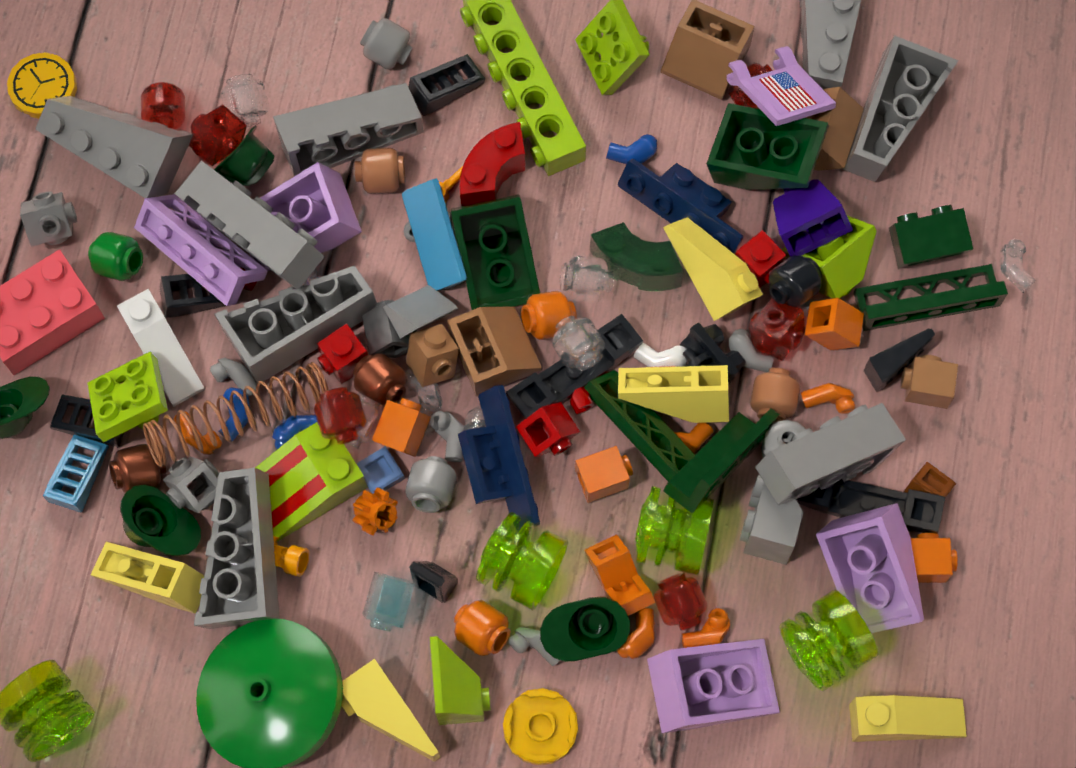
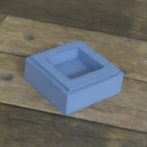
[356,446,405,494]

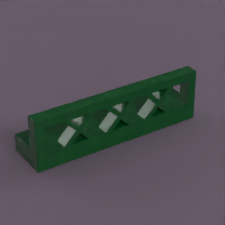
[853,264,1008,331]
[585,370,695,481]
[663,408,780,514]

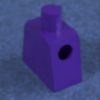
[773,179,853,257]

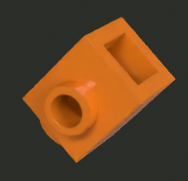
[805,298,864,350]
[372,398,431,457]
[575,446,633,503]
[911,533,958,583]

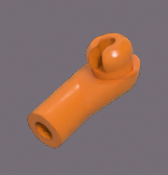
[801,383,855,414]

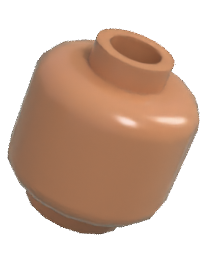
[355,148,405,194]
[750,368,800,423]

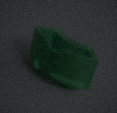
[590,222,684,291]

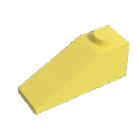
[663,217,763,321]
[618,365,729,423]
[91,542,204,614]
[341,659,440,762]
[849,695,967,742]

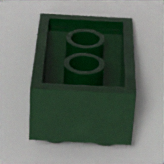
[706,103,829,190]
[451,194,540,310]

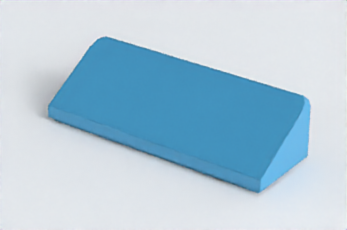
[402,178,467,291]

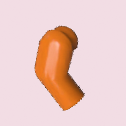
[173,412,222,455]
[674,423,714,453]
[617,608,655,659]
[682,608,730,648]

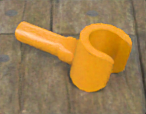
[439,166,463,203]

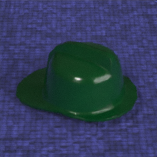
[214,125,275,186]
[0,376,50,439]
[120,485,201,556]
[540,597,630,662]

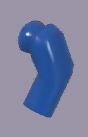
[606,134,657,164]
[218,387,251,442]
[272,415,322,449]

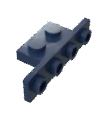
[618,159,743,254]
[458,385,540,533]

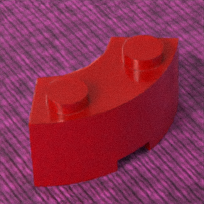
[459,122,525,206]

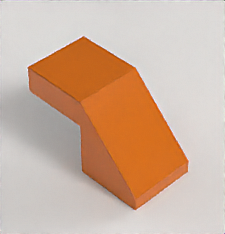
[584,534,655,616]

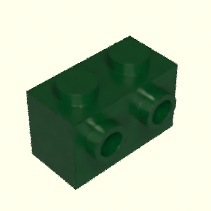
[889,205,973,269]

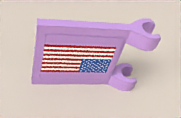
[727,46,836,126]

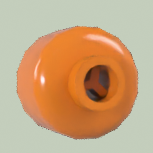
[521,291,577,340]
[454,600,511,656]

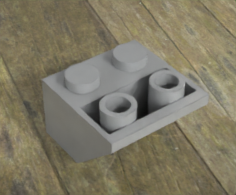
[740,475,803,565]

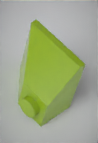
[781,215,877,298]
[430,636,491,726]

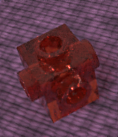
[189,104,247,166]
[749,298,805,361]

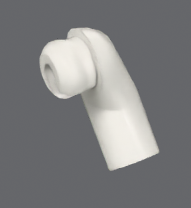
[634,343,687,367]

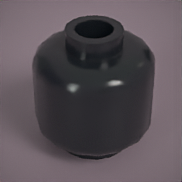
[768,255,822,308]

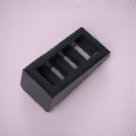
[408,54,485,116]
[160,274,226,318]
[864,328,935,392]
[50,394,124,448]
[409,561,458,603]

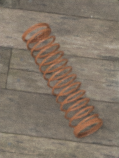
[143,362,330,467]

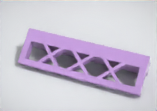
[134,194,268,306]

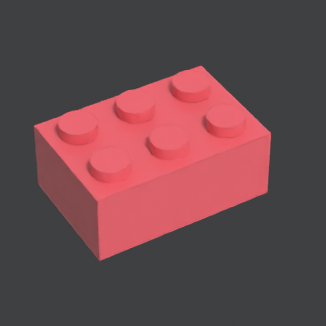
[0,249,105,375]

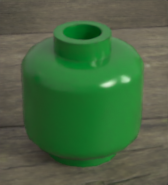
[88,232,143,281]

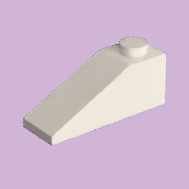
[117,289,205,407]

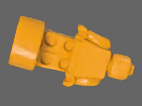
[273,536,309,577]

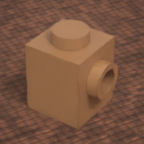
[406,324,459,387]
[900,355,958,409]

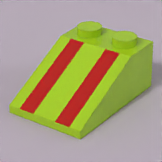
[255,416,368,542]

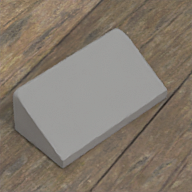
[383,285,458,339]

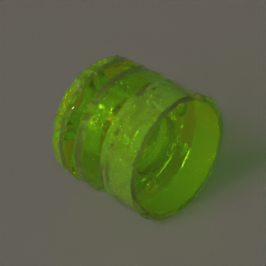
[635,486,714,575]
[476,512,569,611]
[779,590,879,692]
[0,660,95,762]

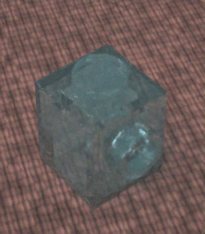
[363,571,415,632]

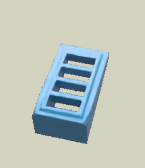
[43,434,109,513]

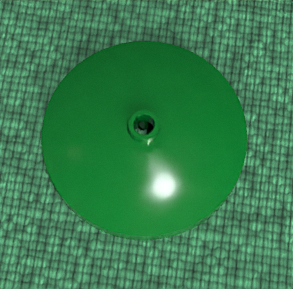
[196,618,343,768]

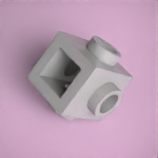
[20,192,77,247]
[163,456,219,513]

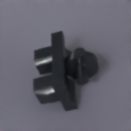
[680,323,746,386]

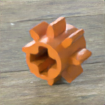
[352,487,398,536]

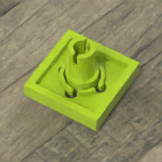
[575,0,650,95]
[87,351,168,442]

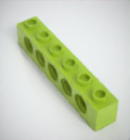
[460,0,586,177]

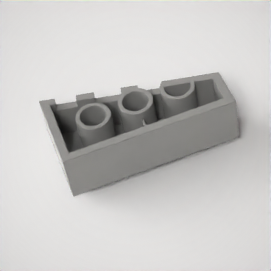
[799,0,861,89]
[843,36,959,182]
[273,83,424,176]
[35,96,193,198]
[174,160,325,290]
[214,265,377,384]
[755,403,906,505]
[194,468,280,629]

